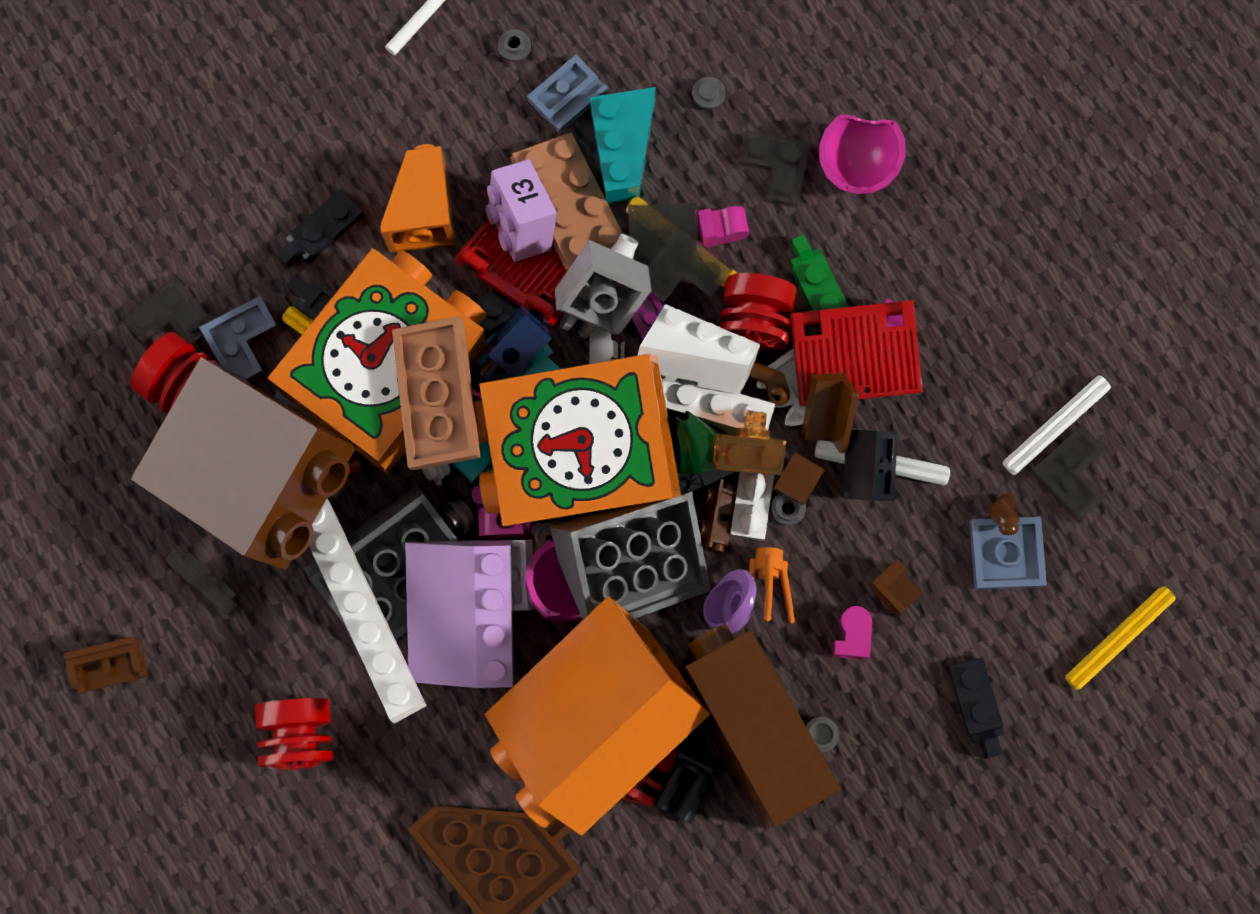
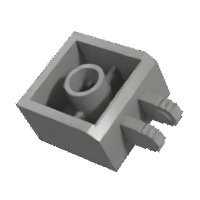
[555,240,651,339]

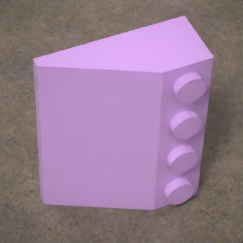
[405,540,514,688]

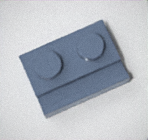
[527,54,608,134]

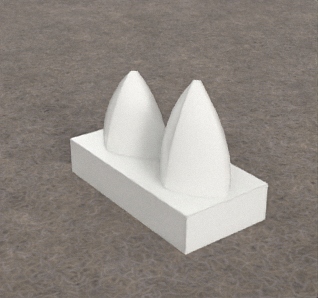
[730,468,775,541]

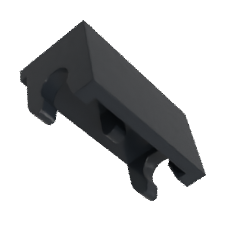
[843,430,898,501]

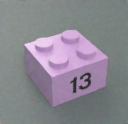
[485,159,557,262]

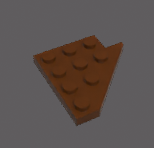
[407,806,582,914]

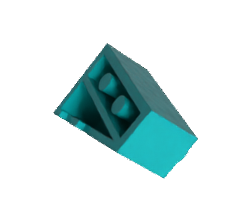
[590,87,656,204]

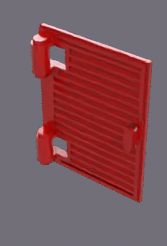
[453,220,566,327]
[790,300,923,406]

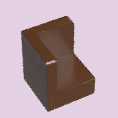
[772,452,825,505]
[869,559,921,617]

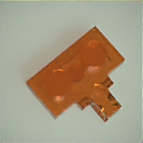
[713,410,786,475]

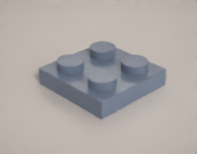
[969,517,1047,590]

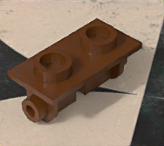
[698,479,737,553]

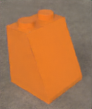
[380,144,456,253]

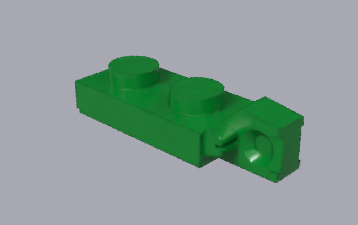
[790,234,848,330]

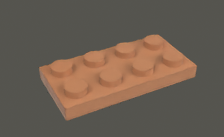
[510,132,623,272]
[392,316,480,470]

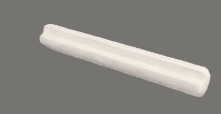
[1003,375,1111,475]
[815,440,950,485]

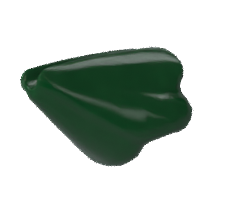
[670,411,727,475]

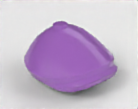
[703,569,757,634]

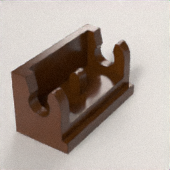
[63,636,149,694]

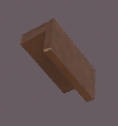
[801,373,859,453]

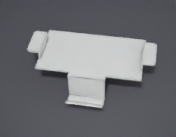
[590,327,625,364]

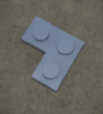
[199,296,277,380]

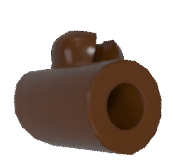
[749,362,790,406]
[990,493,1020,535]

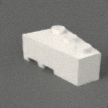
[637,304,760,394]

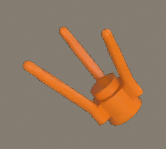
[749,547,795,624]

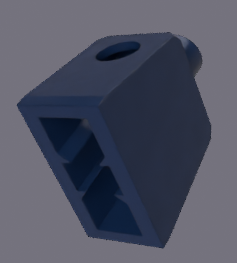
[478,305,552,382]

